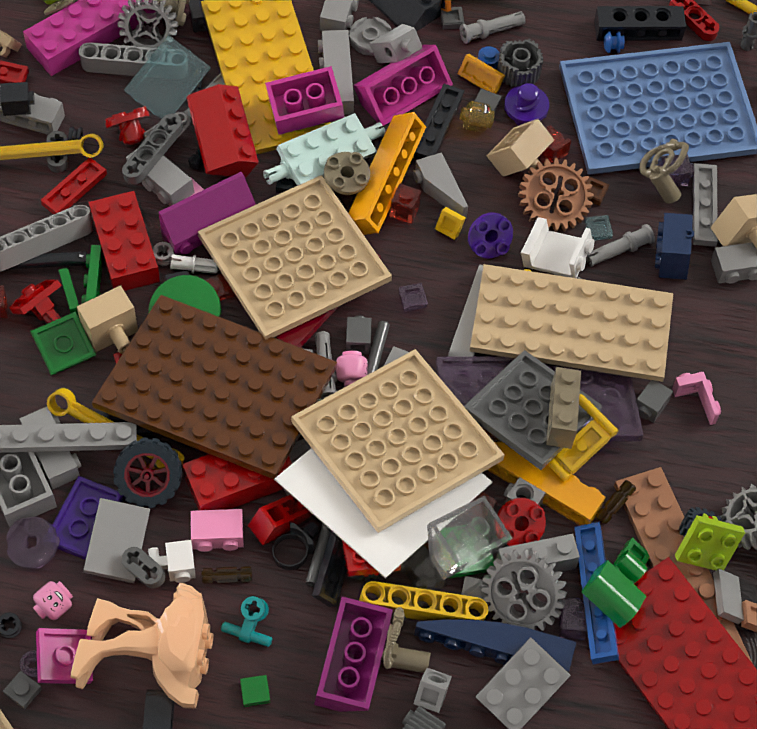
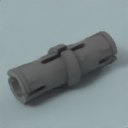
[740,12,757,51]

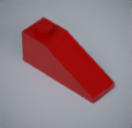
[248,494,314,545]

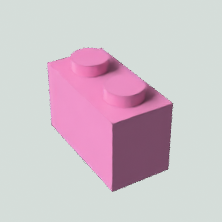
[191,509,244,552]

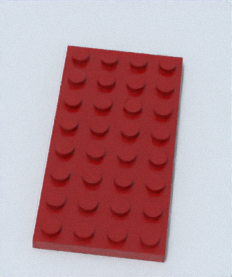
[585,557,757,729]

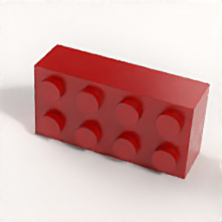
[89,191,160,291]
[182,454,292,511]

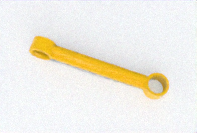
[0,134,103,160]
[47,388,185,468]

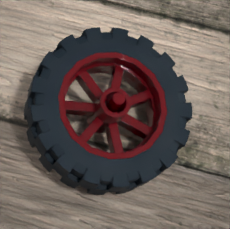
[113,438,183,508]

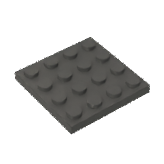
[464,350,602,470]

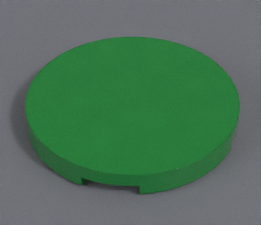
[149,275,221,317]

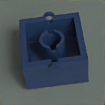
[655,213,695,280]

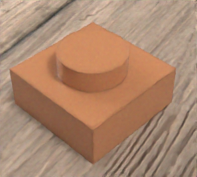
[741,600,757,632]

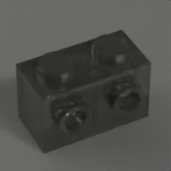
[400,545,448,591]

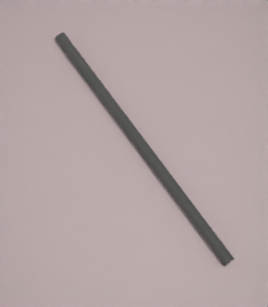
[306,321,390,587]

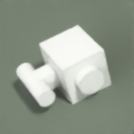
[148,540,196,583]

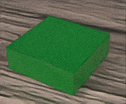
[240,675,270,707]

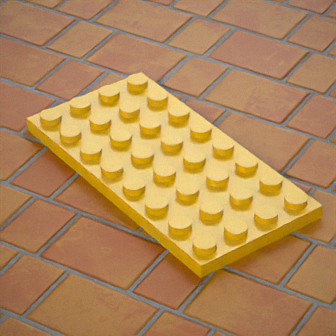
[201,0,331,154]

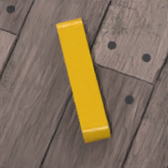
[359,581,488,621]

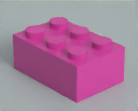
[265,66,344,135]

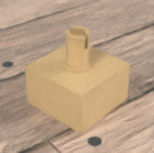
[487,119,554,177]
[710,194,757,249]
[77,286,138,354]

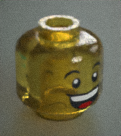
[460,101,494,132]

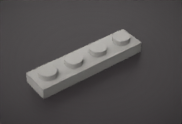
[693,163,718,247]

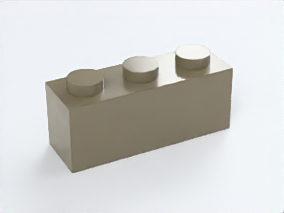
[546,367,581,449]

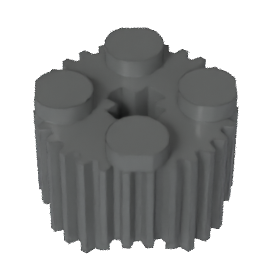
[497,39,543,87]

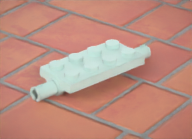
[263,113,385,186]

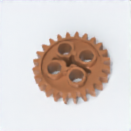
[518,158,594,232]

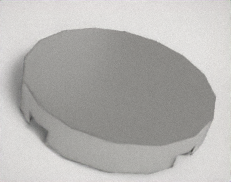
[349,17,392,56]

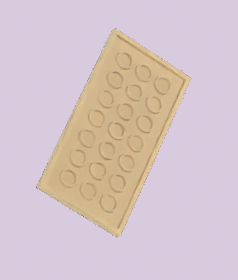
[470,264,673,382]

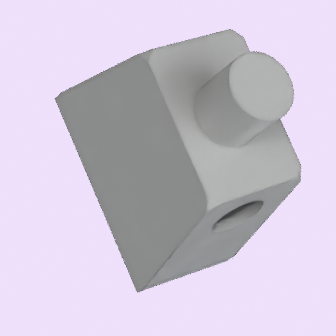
[369,24,422,63]

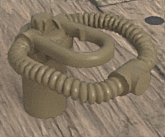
[639,139,689,204]
[381,607,431,673]

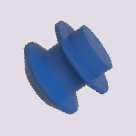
[604,31,625,54]
[478,46,500,69]

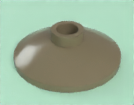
[44,0,77,15]

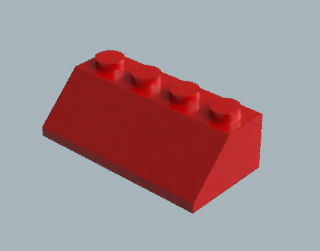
[186,84,259,178]

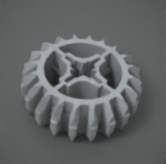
[118,0,178,49]
[720,484,757,550]

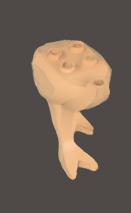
[71,583,213,708]

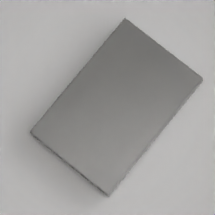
[83,498,150,583]

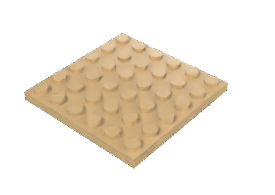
[198,175,392,339]
[291,349,504,533]

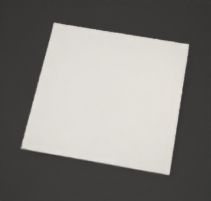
[275,448,492,578]

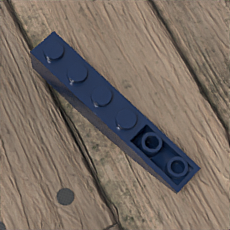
[415,620,576,673]

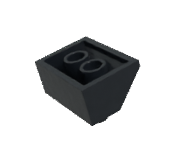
[369,0,442,32]

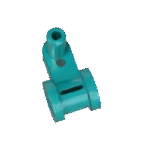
[221,596,272,647]

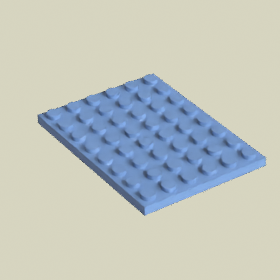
[559,42,757,174]

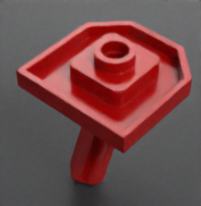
[9,279,62,324]

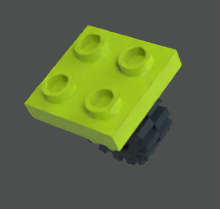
[675,507,745,570]

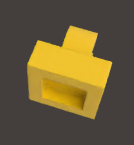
[435,207,466,240]

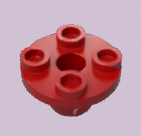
[105,106,150,145]
[496,497,546,546]

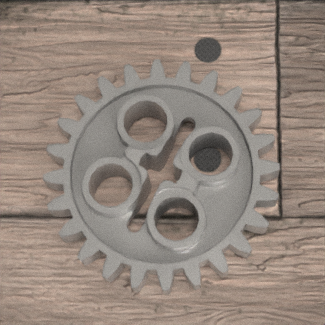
[481,549,567,631]

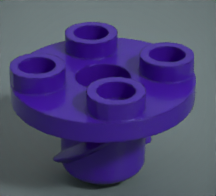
[504,83,549,125]
[468,212,513,258]

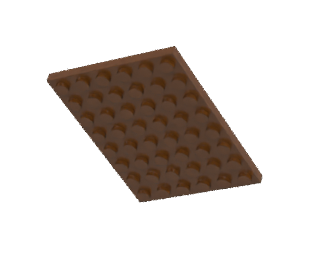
[92,295,337,480]

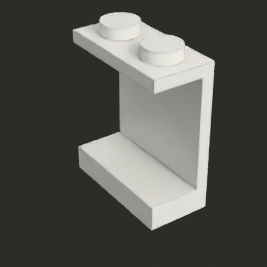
[521,217,594,278]

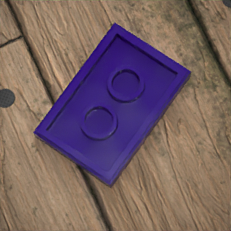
[44,476,125,560]

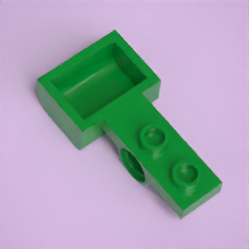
[582,537,650,628]

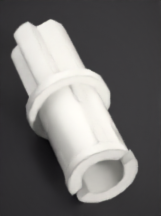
[170,254,218,274]

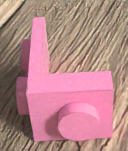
[672,372,721,425]

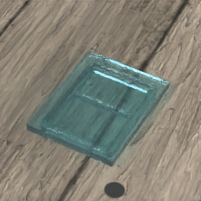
[124,35,211,119]

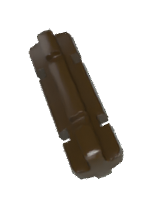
[596,480,636,524]
[201,566,252,583]

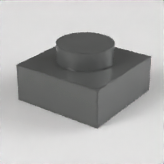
[3,671,42,710]

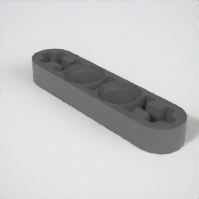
[122,114,183,185]

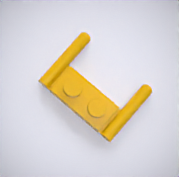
[547,394,619,482]

